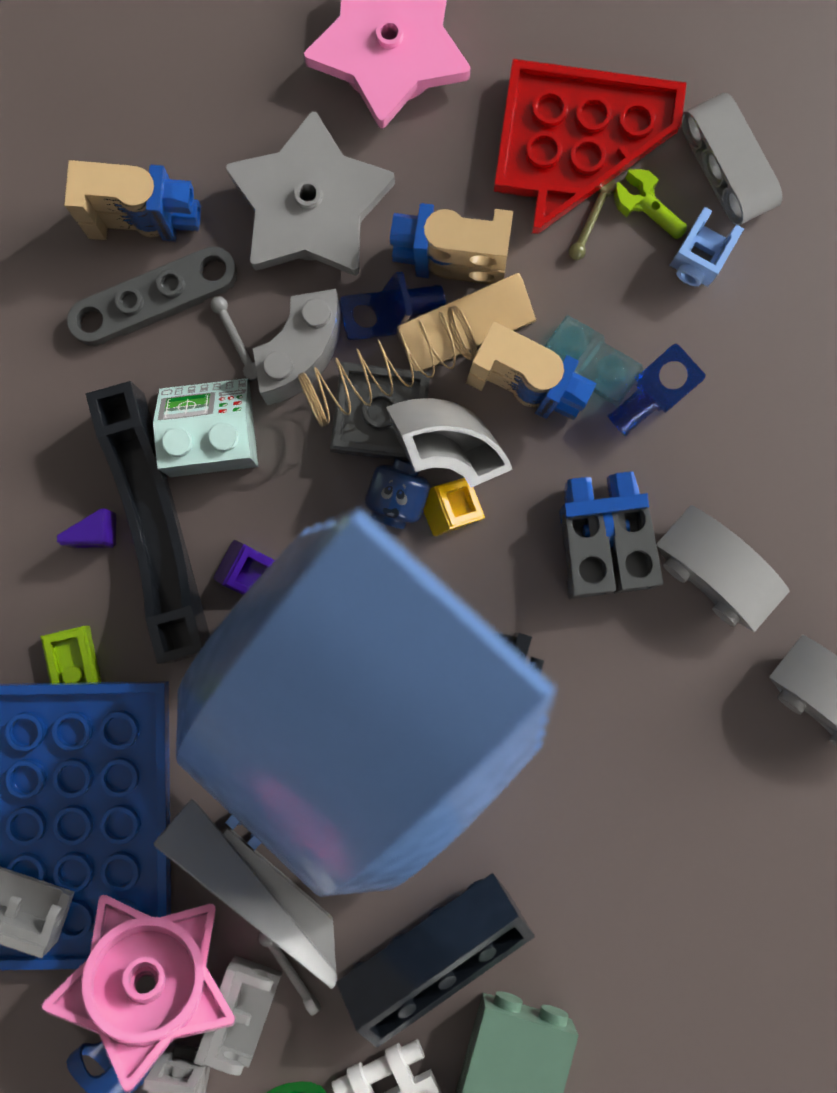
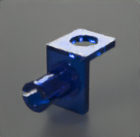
[339,271,446,340]
[607,344,706,436]

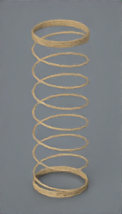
[298,306,477,427]

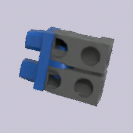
[559,471,664,599]

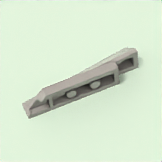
[154,799,337,989]

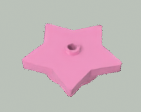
[304,0,471,128]
[42,894,235,1092]

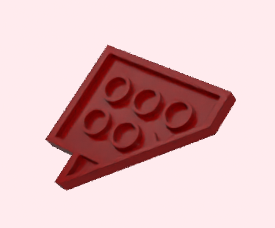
[493,59,687,234]

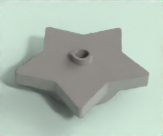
[226,112,395,276]

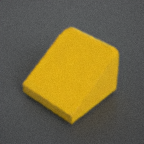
[423,478,485,536]

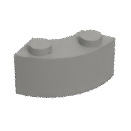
[252,289,341,405]
[386,398,513,488]
[656,505,790,632]
[769,634,837,747]

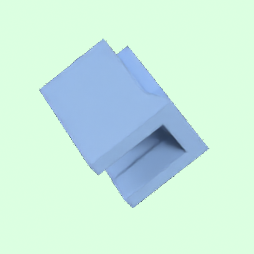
[669,207,744,287]

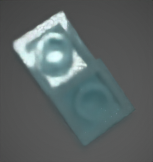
[544,315,643,407]

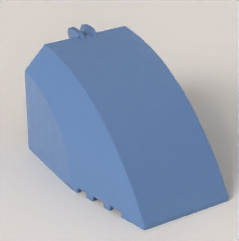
[176,509,556,897]

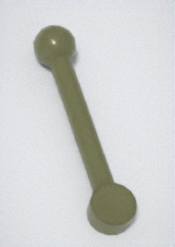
[569,179,616,260]

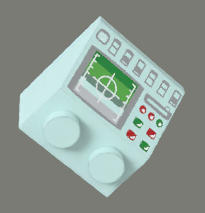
[153,378,258,477]

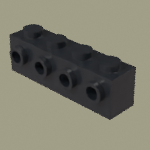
[336,873,535,1048]

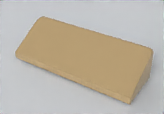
[397,273,536,371]

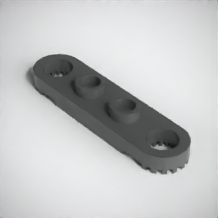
[67,247,238,346]

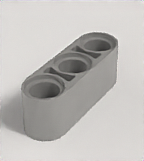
[681,93,782,225]

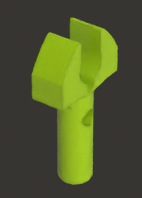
[614,169,687,239]

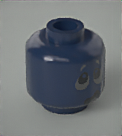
[365,458,430,529]

